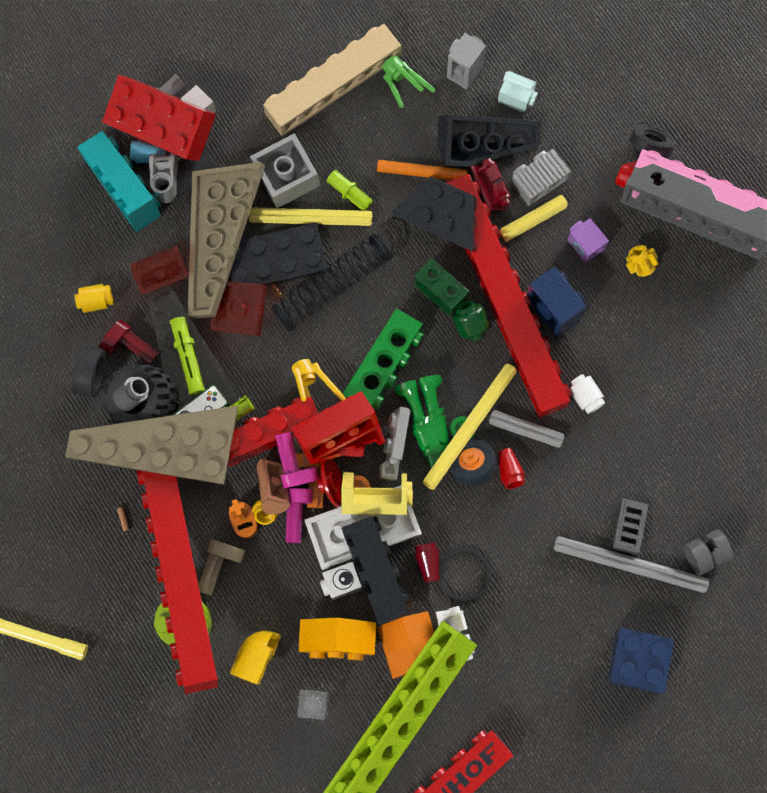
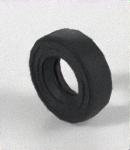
[630,125,676,158]

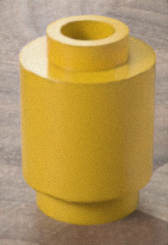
[74,284,114,313]

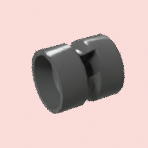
[683,529,734,576]

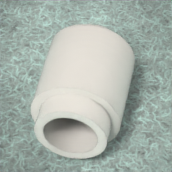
[570,374,605,414]

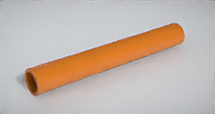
[377,160,467,180]

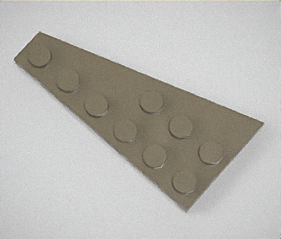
[188,162,265,319]
[65,406,238,485]

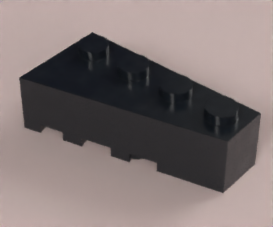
[339,514,411,626]

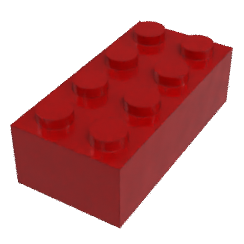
[102,75,216,161]

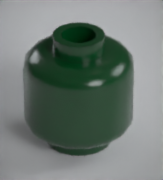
[452,301,490,341]

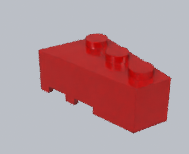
[291,391,386,465]

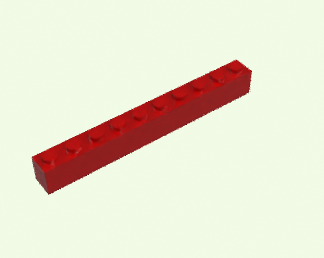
[446,174,572,418]
[136,470,218,694]

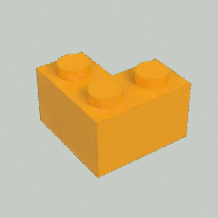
[299,618,376,660]

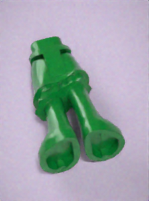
[394,375,449,468]

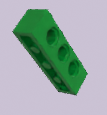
[343,308,424,411]

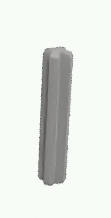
[489,410,564,447]

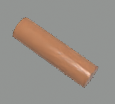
[117,507,130,532]

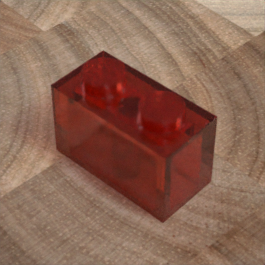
[130,245,189,295]

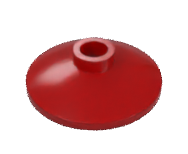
[317,458,343,508]

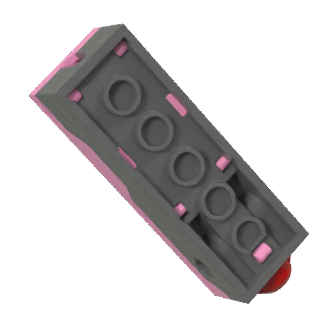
[615,149,767,260]

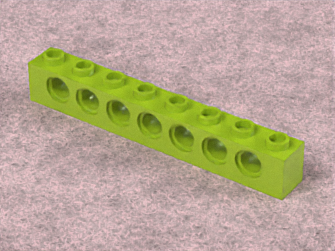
[323,621,477,793]

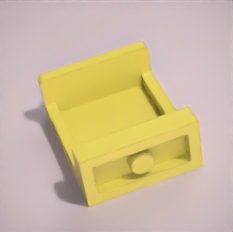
[342,472,413,515]

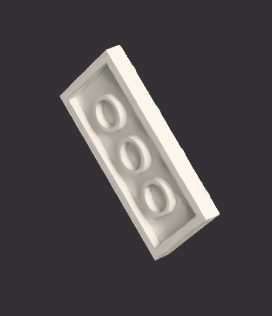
[305,486,421,571]

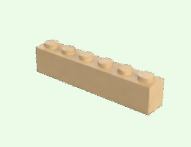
[263,24,401,136]

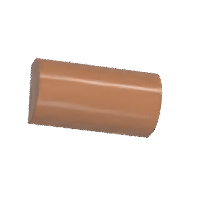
[256,459,290,515]

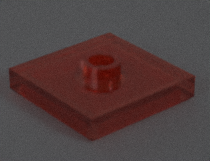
[210,281,267,337]

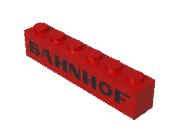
[413,730,514,793]

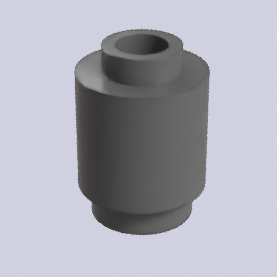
[113,377,149,411]

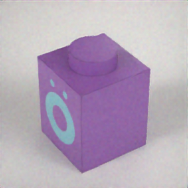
[567,218,609,263]

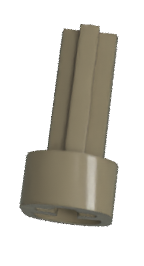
[198,539,245,596]

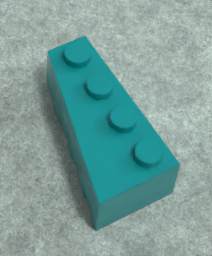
[77,131,161,232]

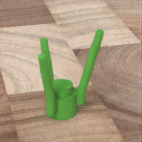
[382,55,436,108]

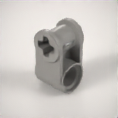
[149,153,178,203]

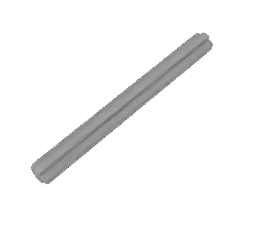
[554,536,709,593]

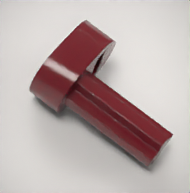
[99,319,159,365]

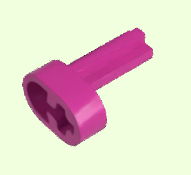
[275,432,319,488]
[286,488,313,543]

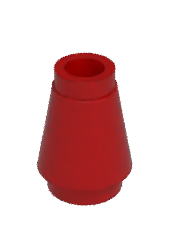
[497,448,526,489]

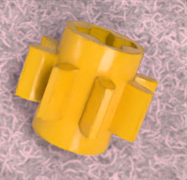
[626,245,658,277]

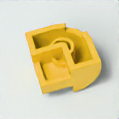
[229,630,281,685]

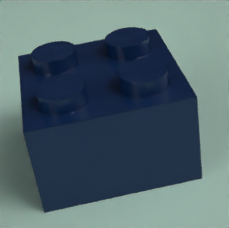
[527,267,586,338]
[606,628,674,695]

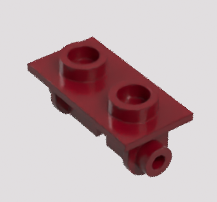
[471,158,511,211]

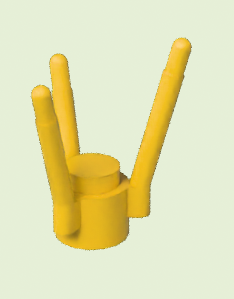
[292,359,346,402]

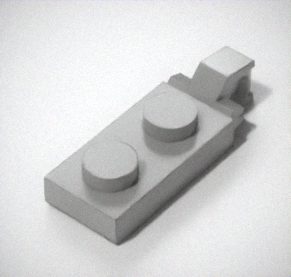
[379,407,410,481]

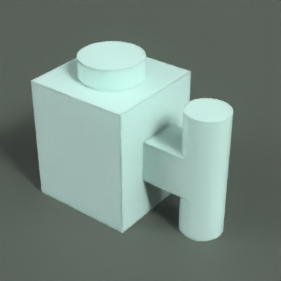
[498,71,538,113]

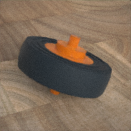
[450,440,497,485]

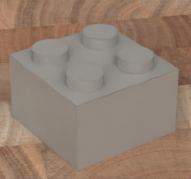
[250,133,321,208]

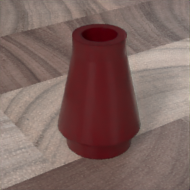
[413,542,440,582]

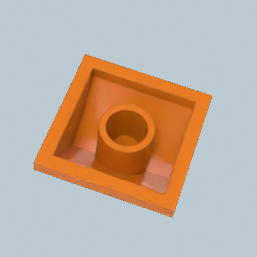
[377,611,434,679]

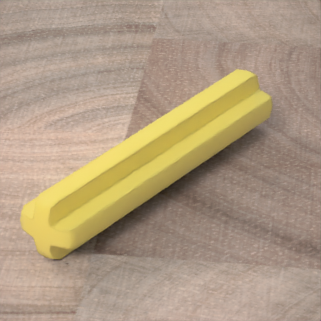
[500,195,568,242]

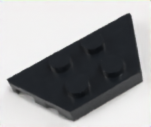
[391,176,477,253]

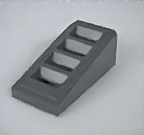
[611,498,649,556]

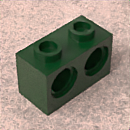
[414,258,470,318]

